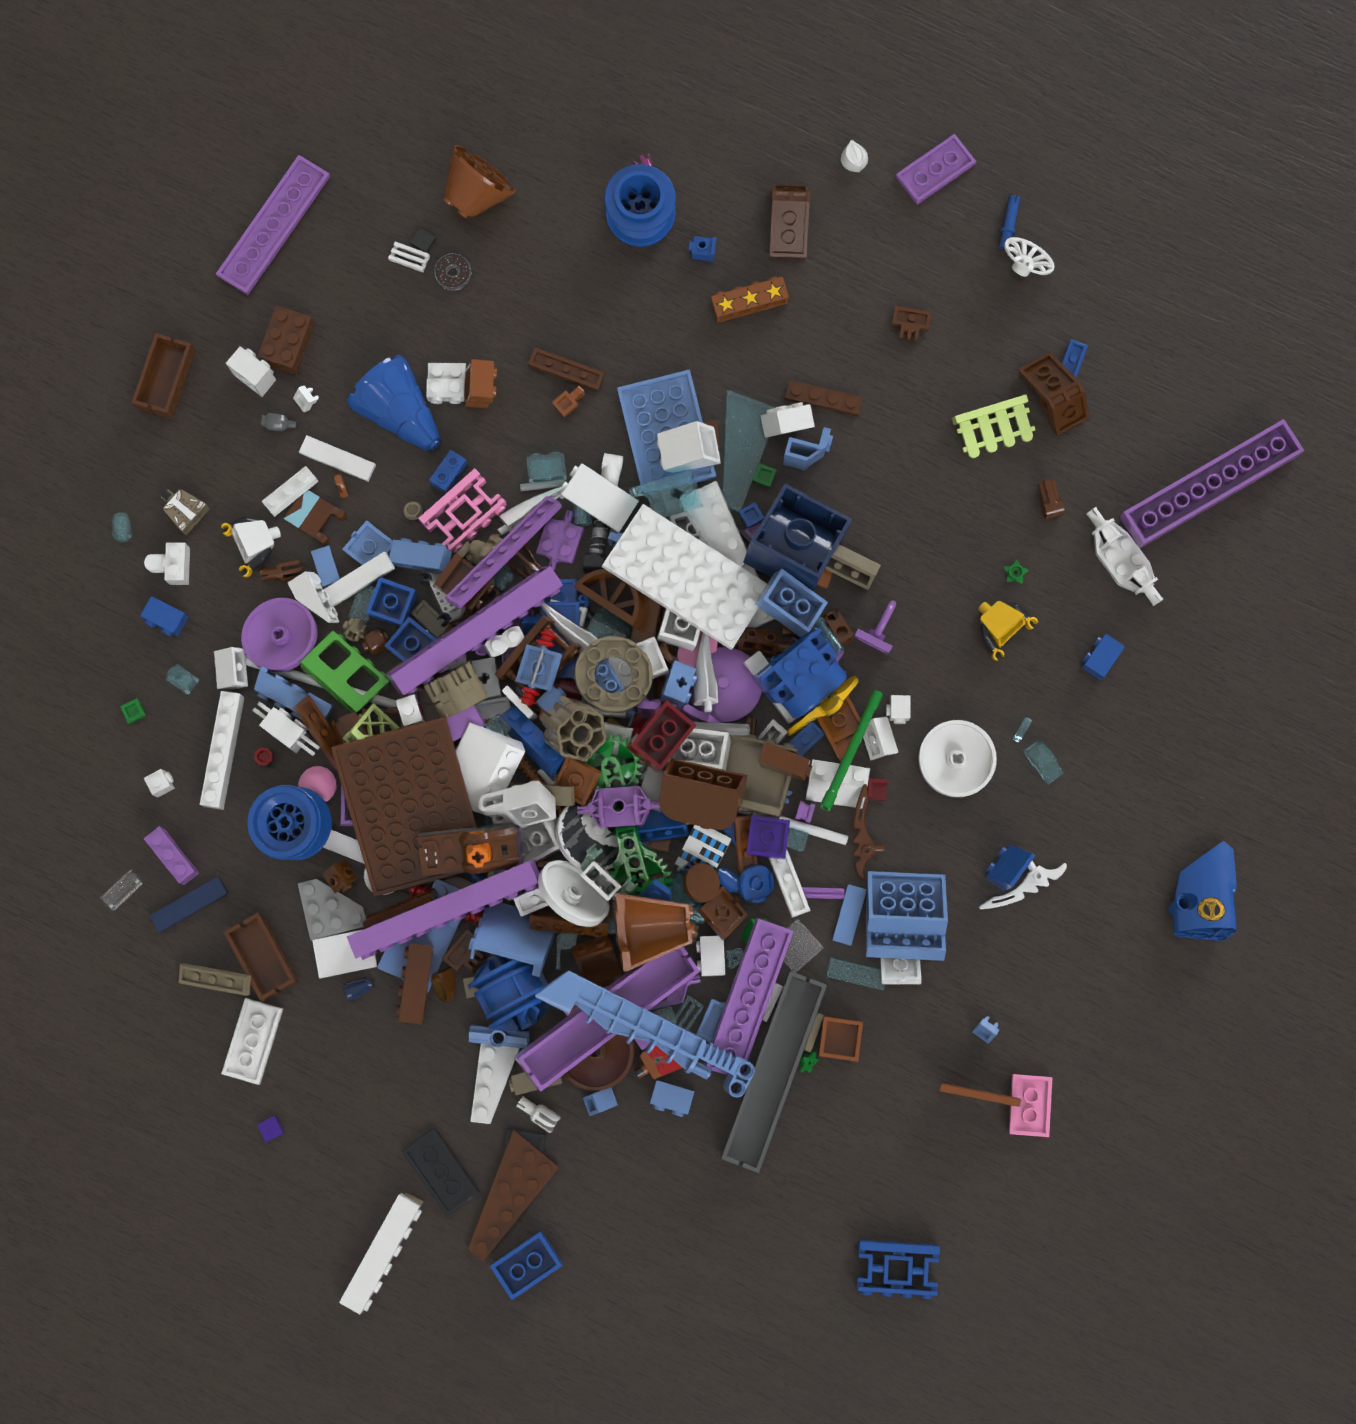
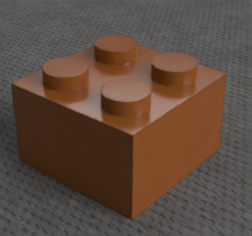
[465,359,497,408]
[817,1017,863,1062]

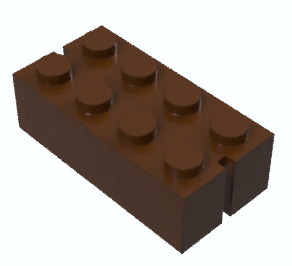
[131,333,196,419]
[224,913,299,1001]

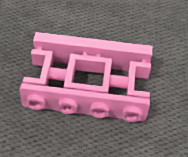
[418,468,507,555]

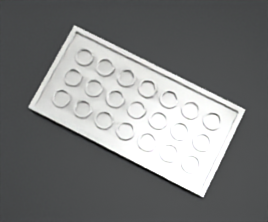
[602,504,767,650]

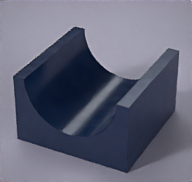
[743,484,852,592]

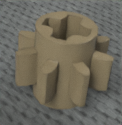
[343,617,367,642]

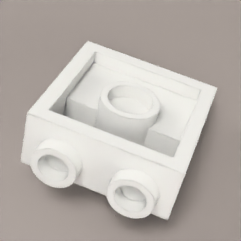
[426,363,466,404]

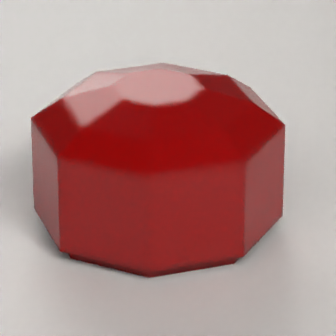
[254,748,274,767]

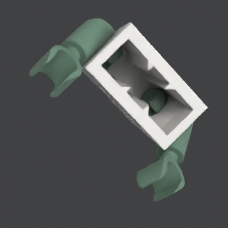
[580,843,638,901]

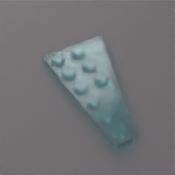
[723,390,776,512]

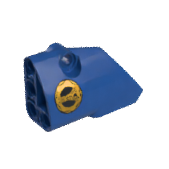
[1168,841,1237,941]

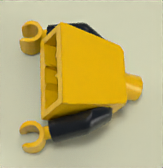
[978,601,1038,661]

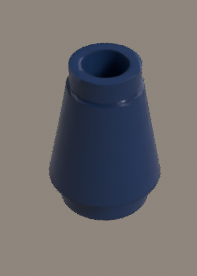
[342,977,373,1001]

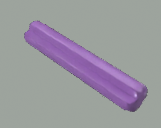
[802,887,844,899]

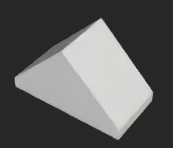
[757,719,788,744]

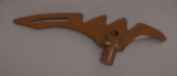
[852,784,884,880]

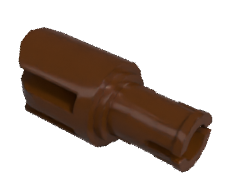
[259,559,302,581]

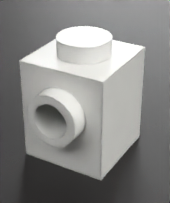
[886,695,910,724]
[144,769,175,797]

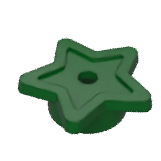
[1004,560,1028,584]
[799,1050,819,1073]

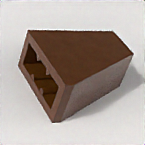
[758,741,813,781]

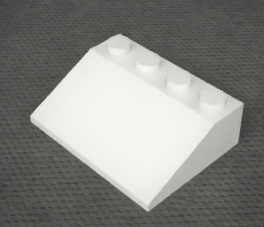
[456,722,525,817]

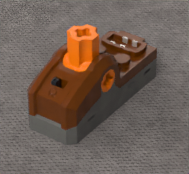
[418,823,520,876]

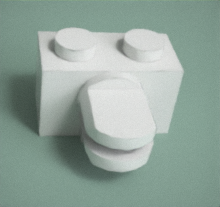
[144,543,190,585]

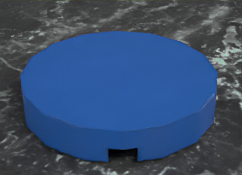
[738,864,774,903]

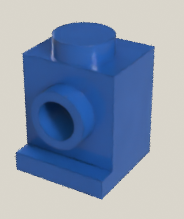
[689,236,717,262]

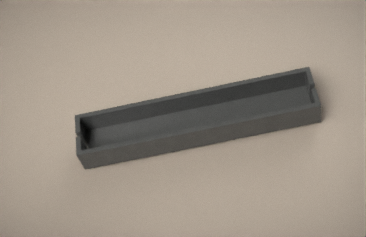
[721,971,827,1173]

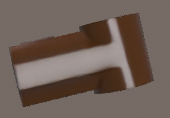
[1038,479,1065,519]

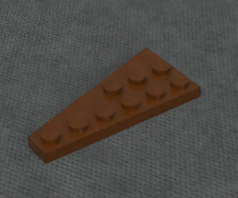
[468,1129,559,1262]

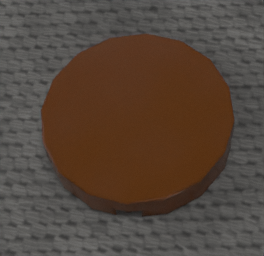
[683,863,720,903]

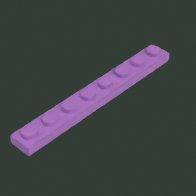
[445,496,562,609]

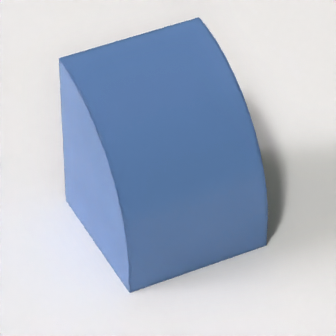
[583,1088,618,1116]

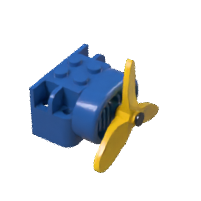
[752,628,859,736]

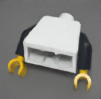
[221,516,281,577]

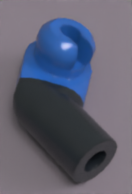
[577,594,596,622]

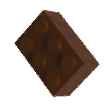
[257,305,315,375]

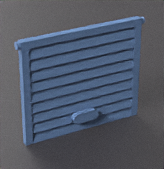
[377,910,456,992]

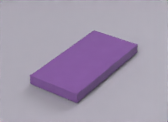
[895,134,976,205]

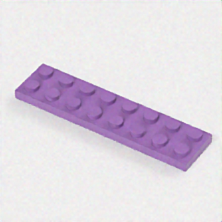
[216,155,330,295]
[704,918,794,1075]

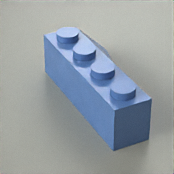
[254,666,335,722]

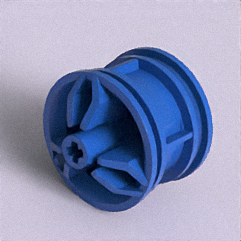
[468,955,550,1031]

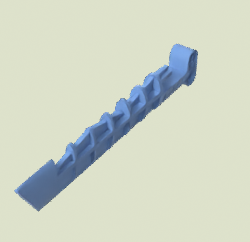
[535,971,755,1098]

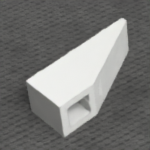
[288,571,340,623]

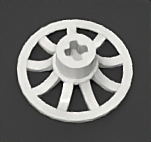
[1004,237,1054,277]

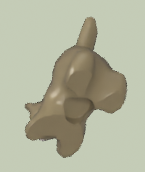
[469,534,503,567]

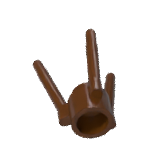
[505,544,542,578]

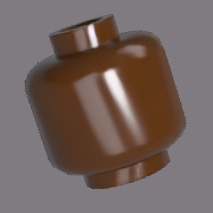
[361,628,390,655]

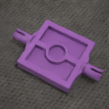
[536,510,584,571]

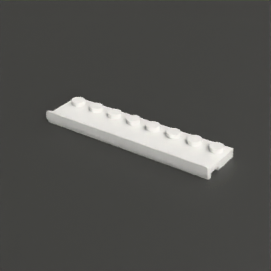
[680,481,775,628]

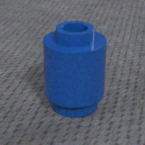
[717,867,739,894]

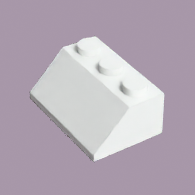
[806,760,870,809]

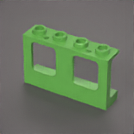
[301,631,389,715]

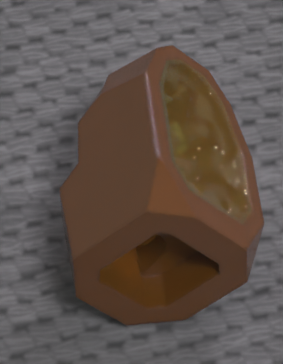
[431,967,456,1003]

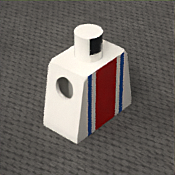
[396,693,425,727]

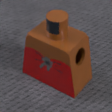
[634,1045,683,1079]

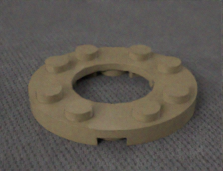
[575,636,653,713]

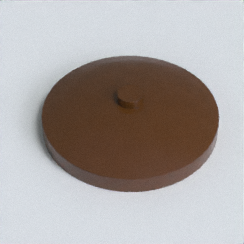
[564,1034,635,1091]

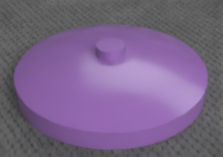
[241,598,317,672]
[689,647,762,723]

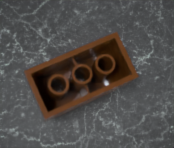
[659,758,748,830]

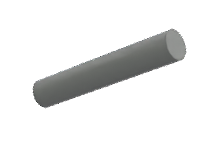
[520,479,565,491]

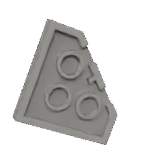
[298,879,366,941]

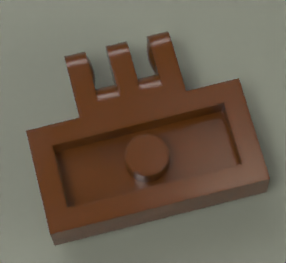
[891,306,932,341]
[442,929,486,973]

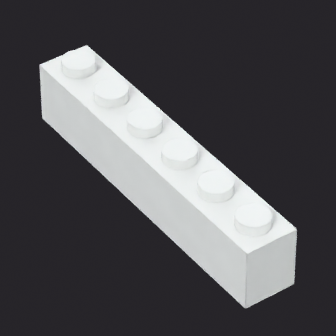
[200,691,245,810]
[339,1193,422,1314]

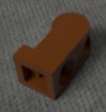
[823,609,854,648]

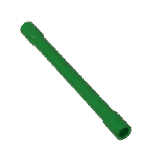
[820,690,883,811]

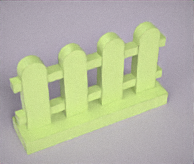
[952,395,1035,458]

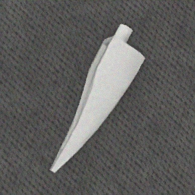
[497,487,562,536]
[541,603,597,655]
[693,632,718,712]

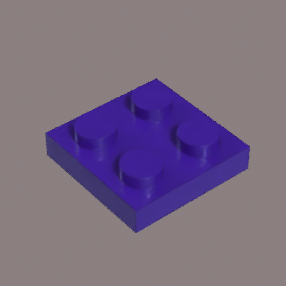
[746,815,790,860]

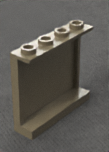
[726,734,798,819]

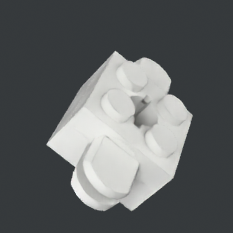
[252,701,320,756]

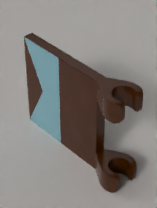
[283,490,347,545]

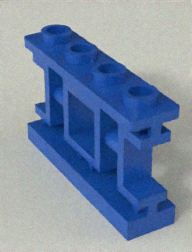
[856,1240,940,1299]

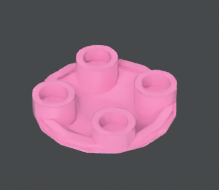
[298,766,337,802]

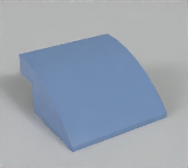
[866,871,948,961]

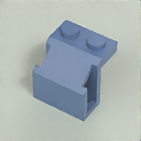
[783,427,833,471]

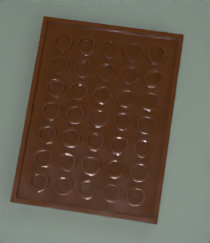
[331,716,477,897]

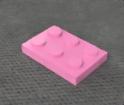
[1009,1074,1052,1137]

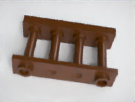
[495,616,581,705]

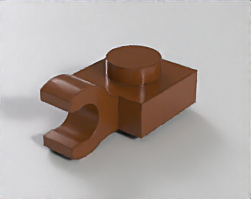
[552,386,585,418]

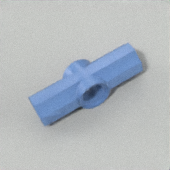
[469,1024,530,1048]

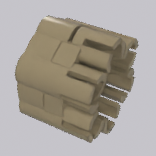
[424,661,488,718]
[541,696,606,761]

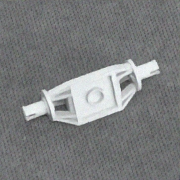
[1086,507,1163,606]

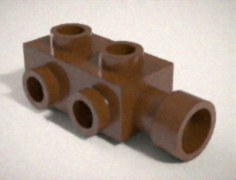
[736,627,794,657]

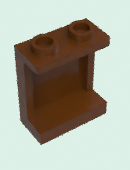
[434,553,495,613]
[571,935,622,988]

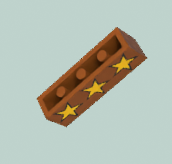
[711,276,789,323]

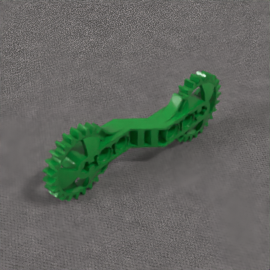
[585,733,673,895]

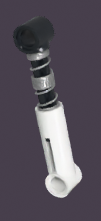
[583,453,623,572]

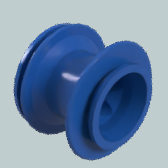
[604,164,676,247]
[247,785,332,860]

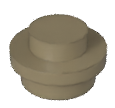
[404,501,423,520]

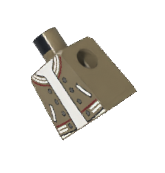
[161,489,210,535]

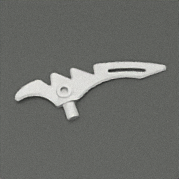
[979,861,1066,909]

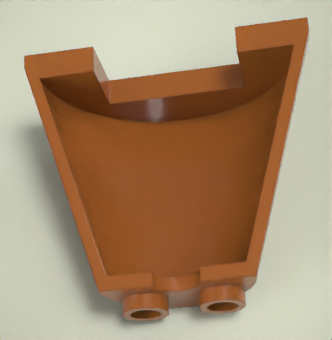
[613,893,695,971]

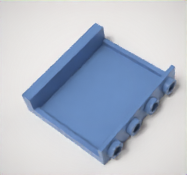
[468,903,556,977]

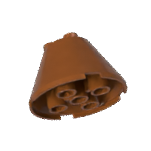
[443,145,515,218]

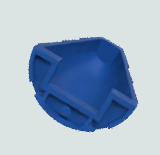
[347,355,441,452]

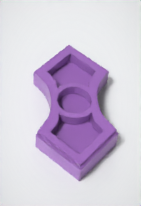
[677,703,720,723]

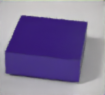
[257,1115,284,1143]

